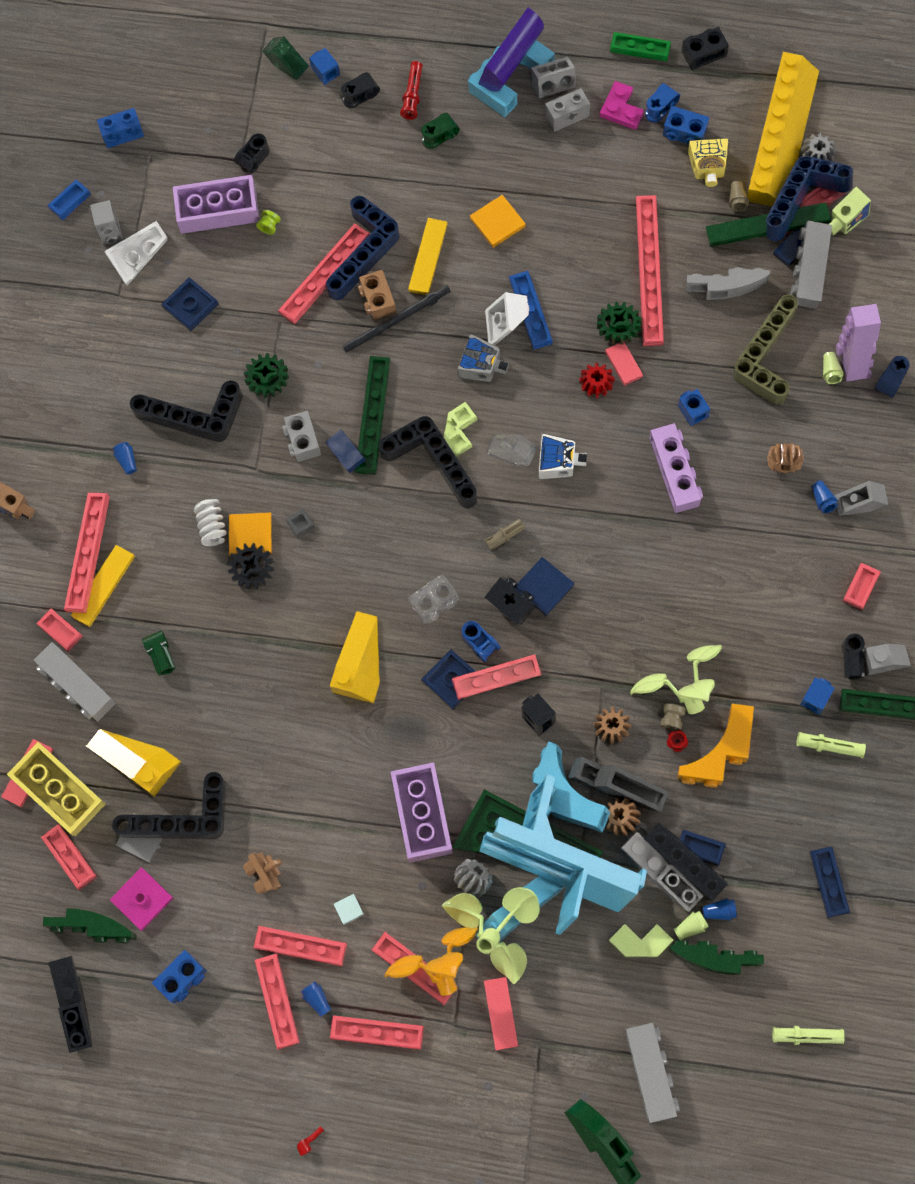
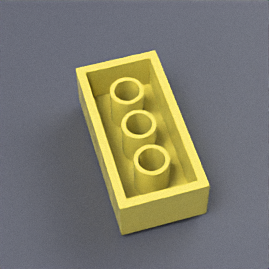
[7,742,106,837]

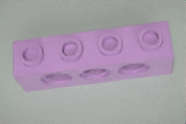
[650,423,703,513]

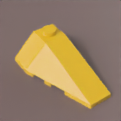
[330,611,380,703]
[87,729,181,797]

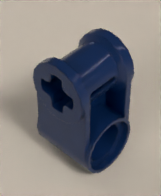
[874,356,910,398]

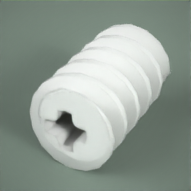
[194,499,227,546]

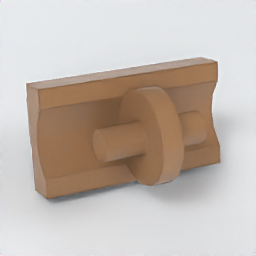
[243,852,282,894]

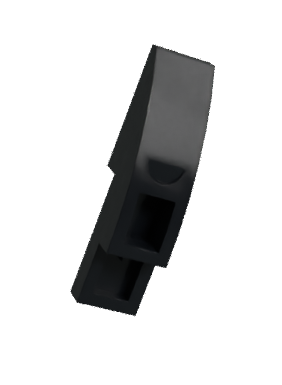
[48,956,92,1053]

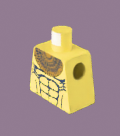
[688,139,728,187]

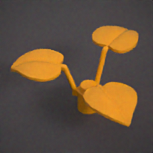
[384,927,479,996]

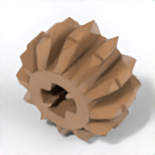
[767,443,804,473]
[593,707,631,745]
[606,798,641,836]

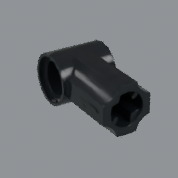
[841,633,865,679]

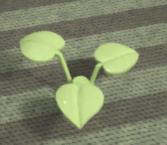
[630,645,722,714]
[442,887,540,984]

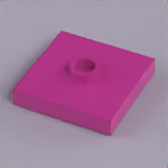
[110,867,174,931]

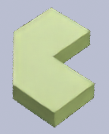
[444,402,477,457]
[609,924,673,957]

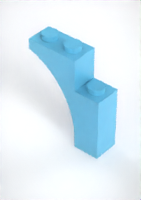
[532,742,610,833]
[475,876,565,943]

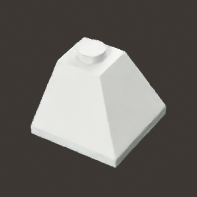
[485,292,529,346]

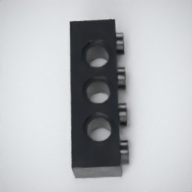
[644,821,728,901]

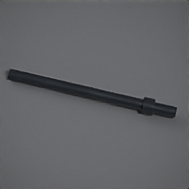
[342,285,451,353]

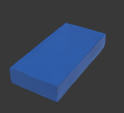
[47,179,91,220]

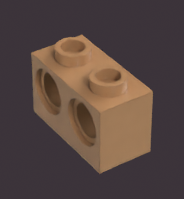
[357,270,396,321]

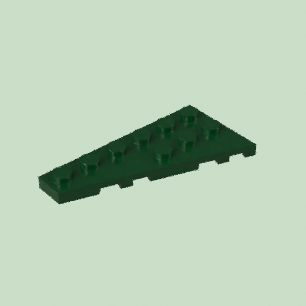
[452,789,603,858]

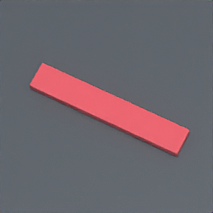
[278,223,370,325]
[64,493,110,613]

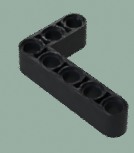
[129,380,243,442]
[379,416,477,508]
[112,772,226,839]

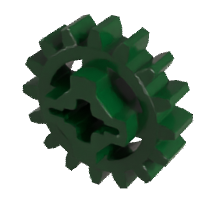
[597,301,641,345]
[244,353,289,398]

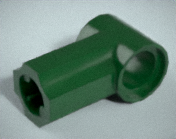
[142,630,176,676]

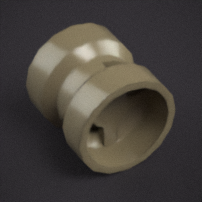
[660,704,686,731]

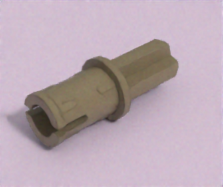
[484,519,525,552]

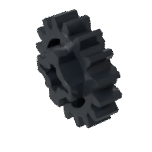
[227,543,274,590]

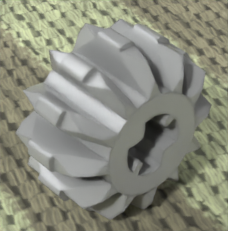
[801,133,836,162]
[454,859,493,897]

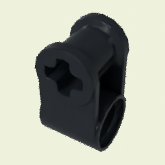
[341,72,380,108]
[234,133,270,174]

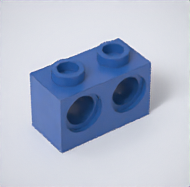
[663,106,710,145]
[97,108,144,148]
[152,949,207,1004]

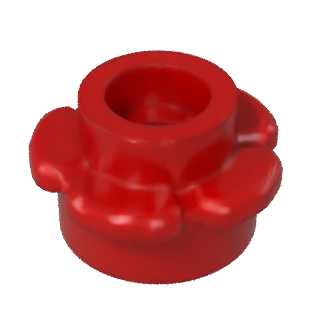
[666,731,688,752]

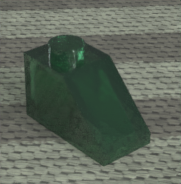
[262,36,309,80]

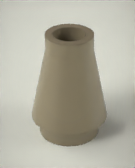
[729,181,749,212]

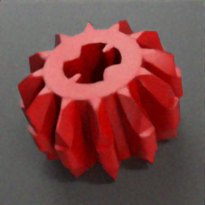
[579,362,615,398]

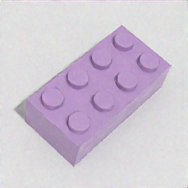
[173,175,260,234]
[391,762,453,863]

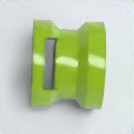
[256,210,281,235]

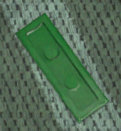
[610,32,671,62]

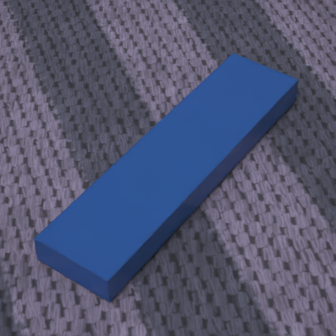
[509,271,553,350]

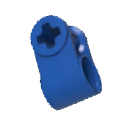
[645,83,681,122]
[462,621,501,663]

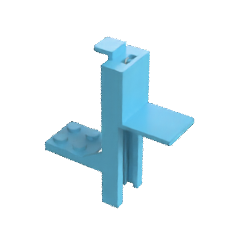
[479,774,647,935]

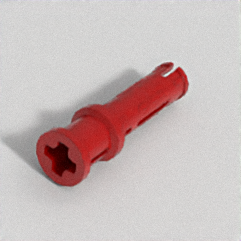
[400,61,423,120]

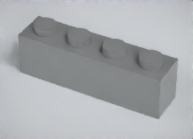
[790,221,832,309]
[34,642,116,722]
[625,1023,680,1124]

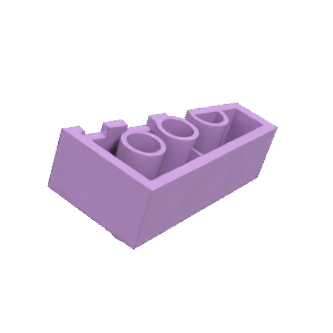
[836,304,881,382]

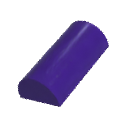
[478,7,544,92]

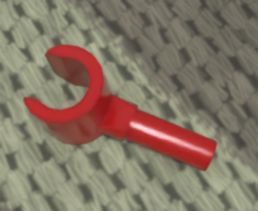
[297,1126,324,1156]

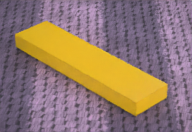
[408,218,448,295]
[71,545,135,627]

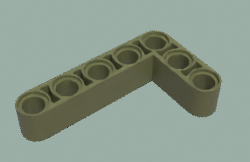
[733,295,798,404]

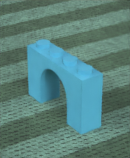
[468,40,555,117]

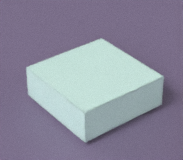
[334,894,364,925]

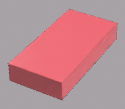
[605,342,643,386]
[842,563,881,610]
[36,609,83,652]

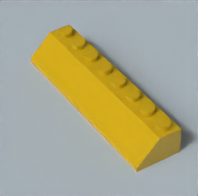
[747,52,819,207]

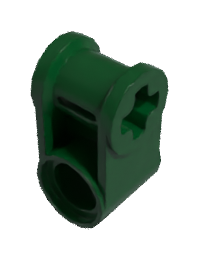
[421,113,460,149]

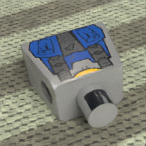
[458,334,509,382]

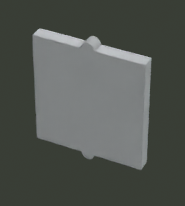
[116,813,167,863]

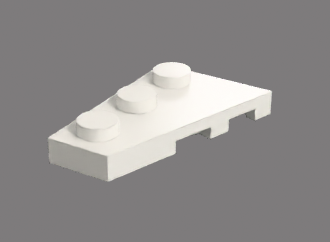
[105,221,168,286]

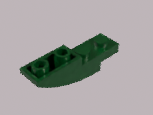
[43,908,136,943]
[669,941,764,975]
[564,1099,642,1184]

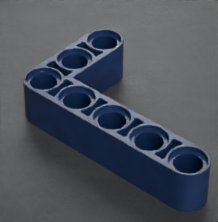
[766,156,853,241]
[326,196,400,300]

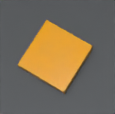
[470,195,526,248]
[229,512,272,557]

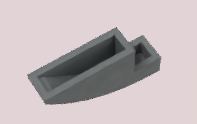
[568,757,669,813]

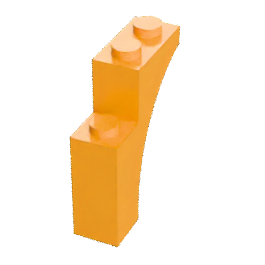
[677,704,754,788]

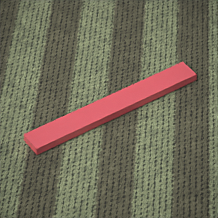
[636,195,664,346]

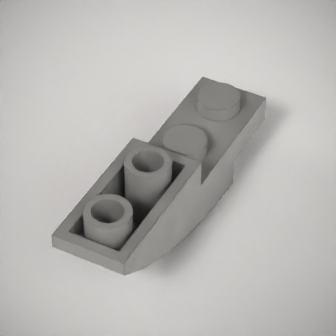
[686,267,770,300]
[621,832,703,912]

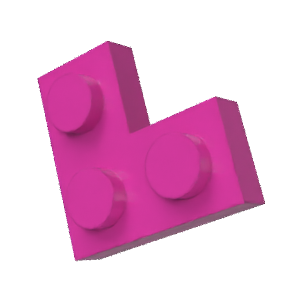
[600,81,644,130]

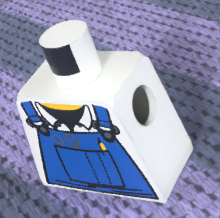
[539,434,587,479]

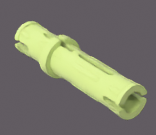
[796,732,866,758]
[772,1026,844,1045]

